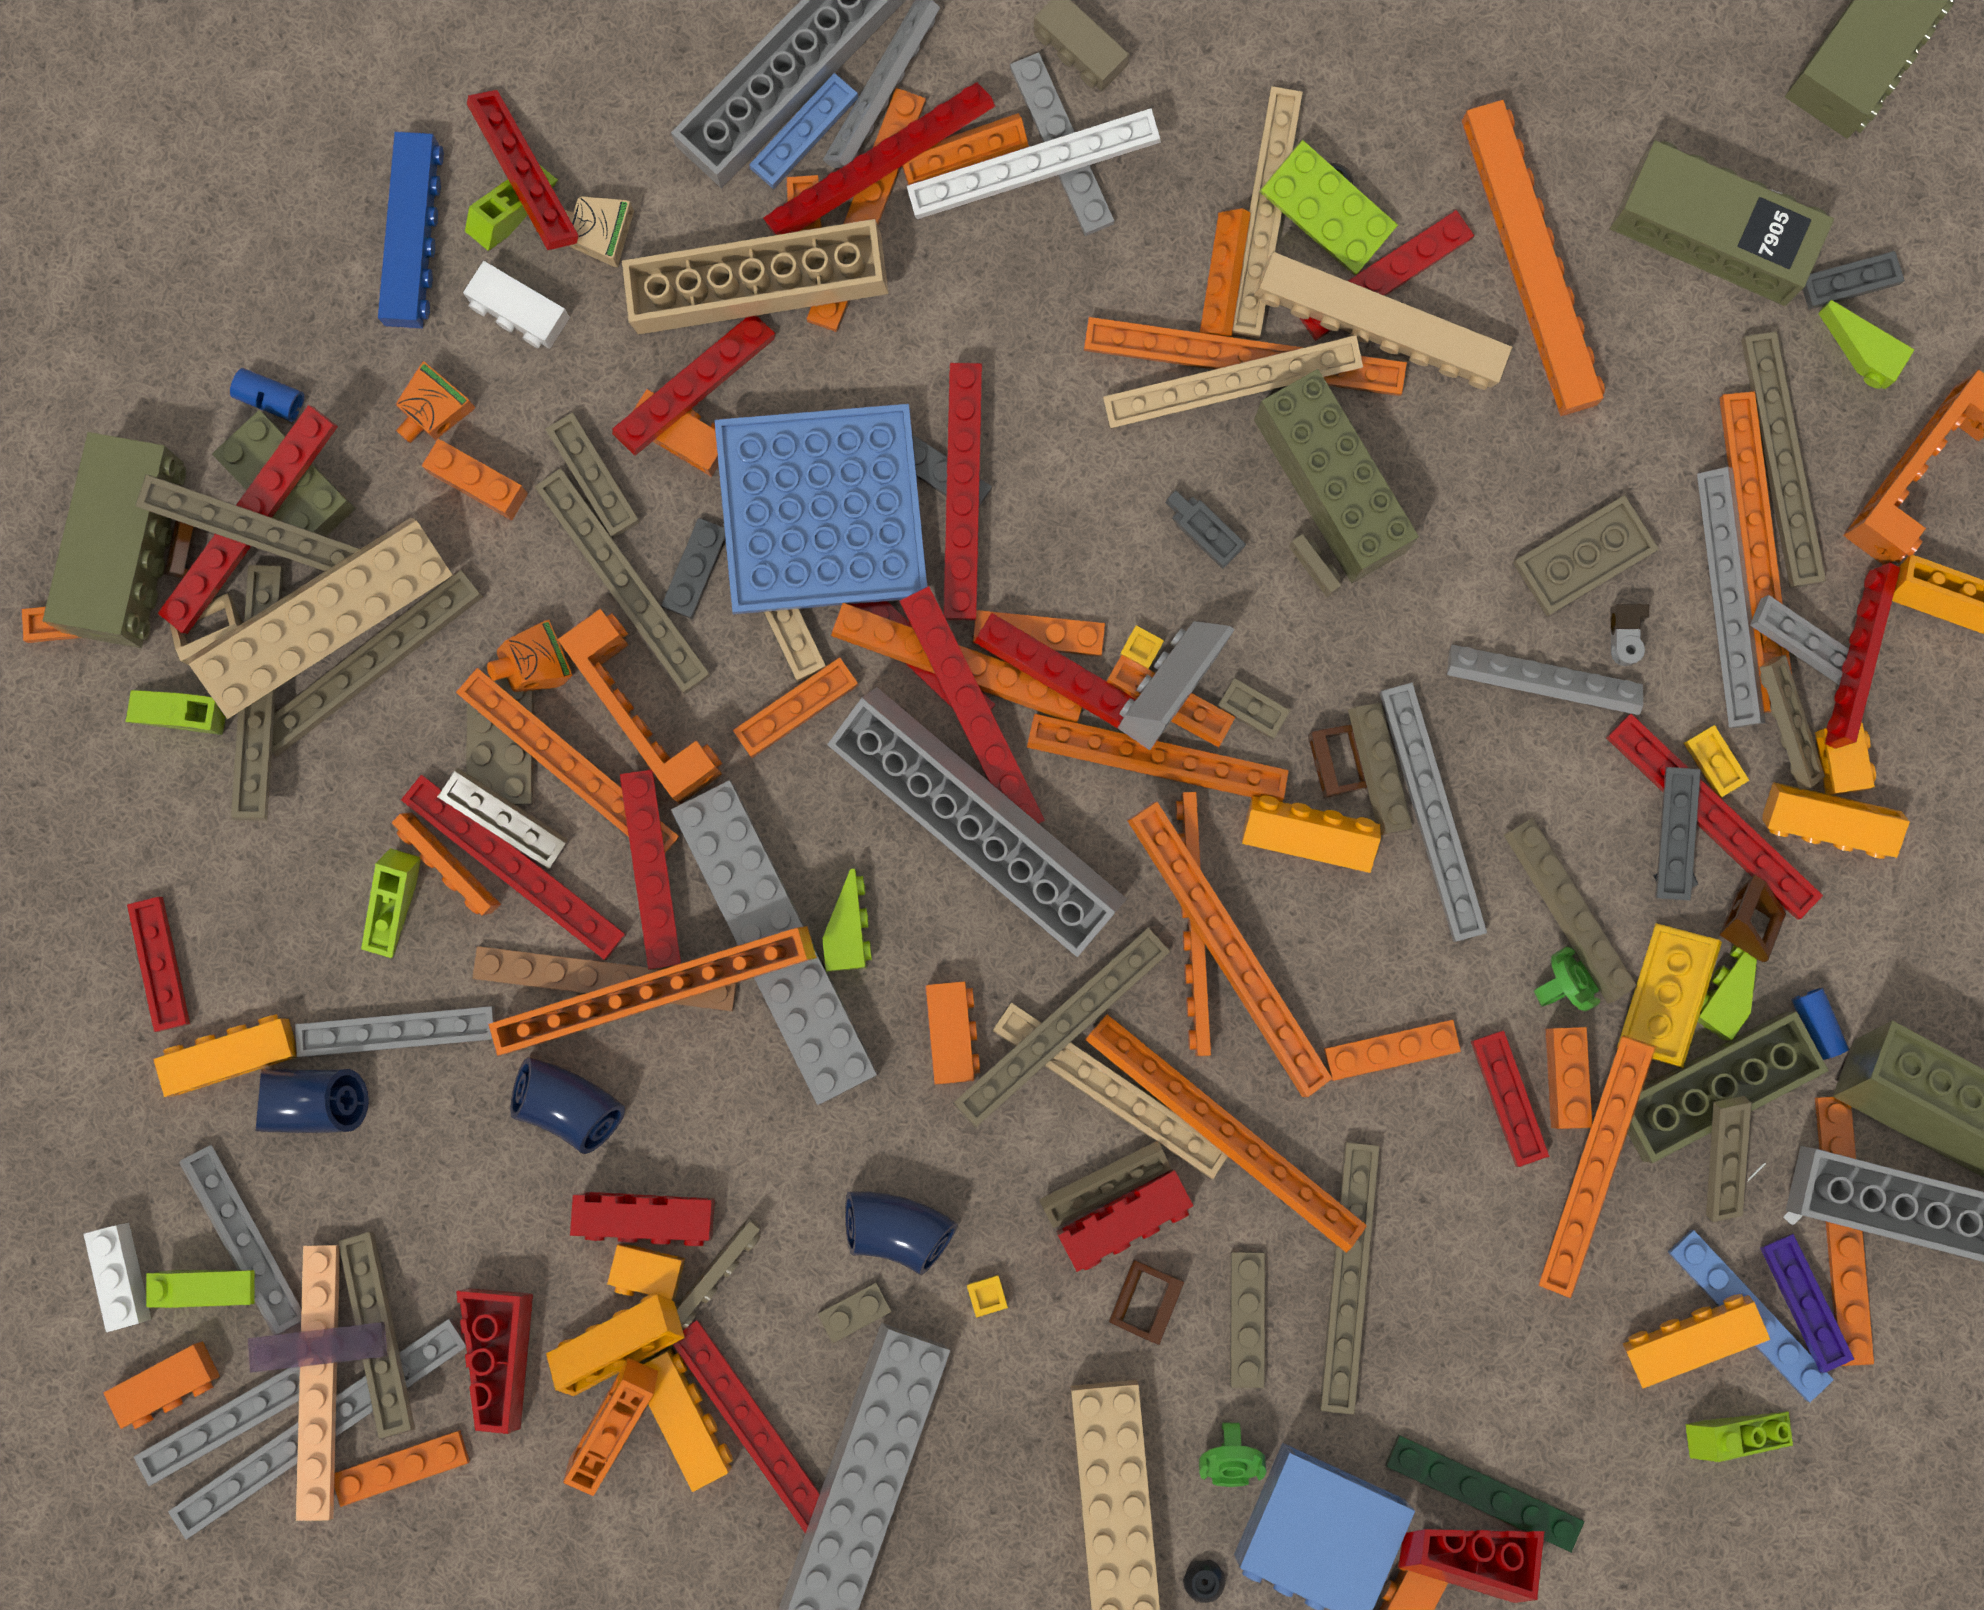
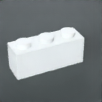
[463,261,570,349]
[84,1223,151,1332]

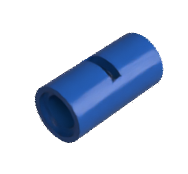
[230,368,304,422]
[1791,988,1850,1060]

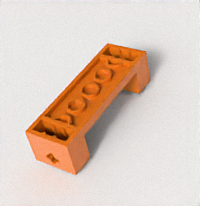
[1843,370,1984,565]
[557,609,723,805]

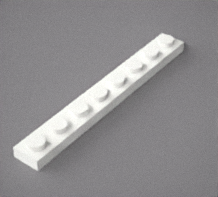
[907,108,1161,219]

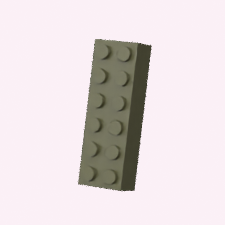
[1627,1011,1829,1163]

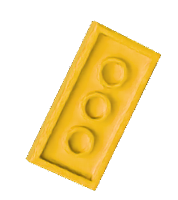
[1617,923,1722,1068]

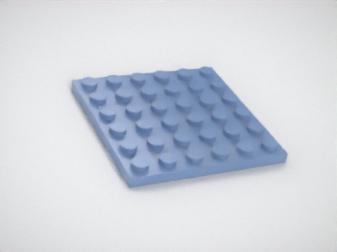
[714,404,927,615]

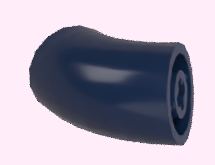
[510,1057,625,1154]
[255,1068,369,1133]
[845,1191,958,1275]

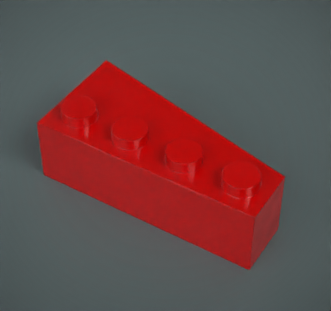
[1056,1169,1193,1272]
[570,1191,715,1246]
[456,1288,533,1434]
[1399,1529,1544,1603]

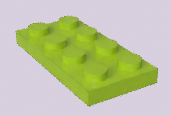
[1259,140,1398,275]

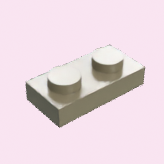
[1289,534,1341,598]
[1217,678,1290,740]
[818,1282,892,1343]

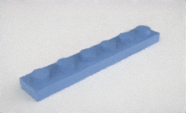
[1668,1230,1834,1403]

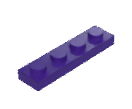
[1760,1234,1854,1373]

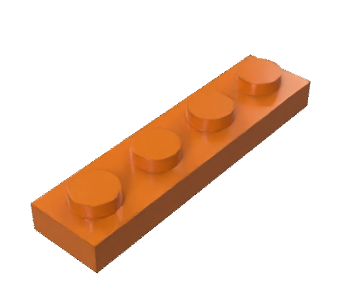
[902,113,1029,185]
[1200,208,1251,336]
[973,610,1105,656]
[1107,655,1235,748]
[733,657,859,758]
[392,812,501,916]
[1324,1020,1461,1081]
[334,1430,470,1507]

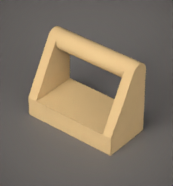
[169,593,242,665]

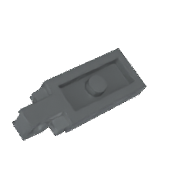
[1165,490,1246,569]

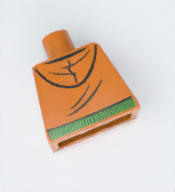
[396,361,475,444]
[487,620,573,692]

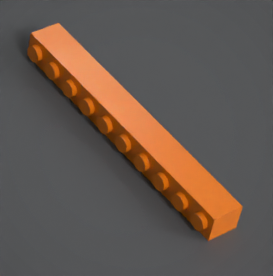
[1462,100,1605,417]
[488,926,817,1056]

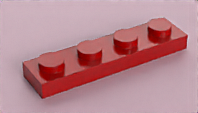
[127,897,190,1032]
[1471,1030,1550,1167]

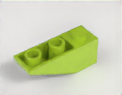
[125,690,226,735]
[822,869,872,972]
[1698,945,1757,1040]
[1685,1412,1793,1462]

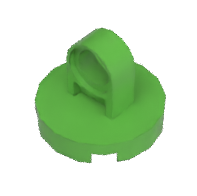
[1534,947,1600,1012]
[1199,1422,1267,1487]

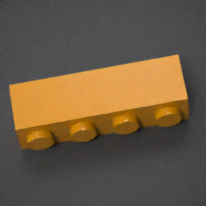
[1892,555,1984,634]
[1762,782,1910,859]
[1242,795,1381,873]
[153,1014,297,1097]
[546,1294,685,1397]
[1623,1294,1771,1389]
[642,1349,733,1492]

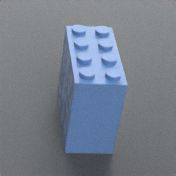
[1234,1443,1415,1610]

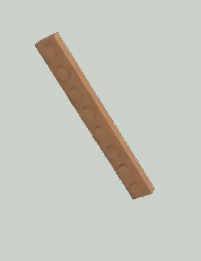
[472,946,737,1011]

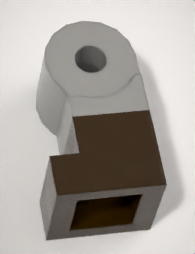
[1610,604,1649,667]

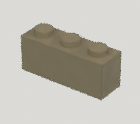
[1034,0,1129,91]

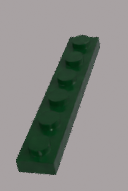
[1385,1434,1585,1553]

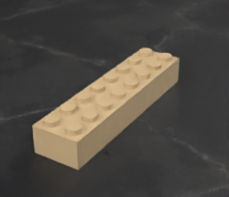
[622,219,889,335]
[186,518,453,719]
[1070,1380,1160,1610]

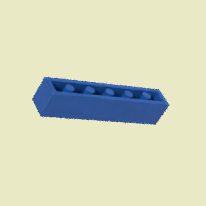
[378,132,444,329]

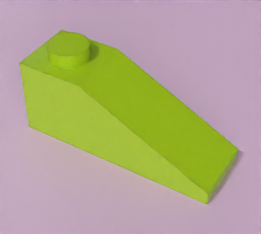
[465,165,558,251]
[1818,300,1914,389]
[361,848,421,958]
[146,1270,255,1308]

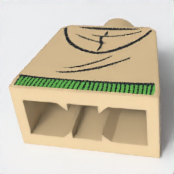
[565,196,634,268]

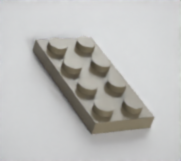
[1513,495,1659,617]
[466,675,534,805]

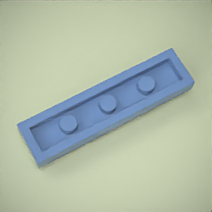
[749,73,858,189]

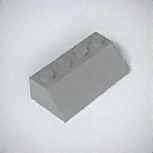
[1118,621,1235,750]

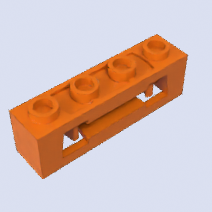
[563,1357,658,1496]

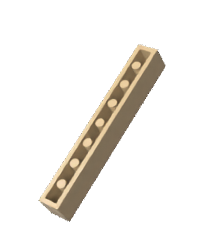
[1254,252,1512,390]

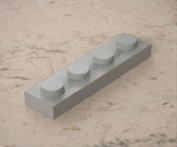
[1750,595,1849,685]

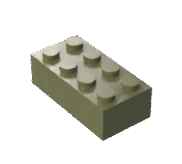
[212,410,356,536]

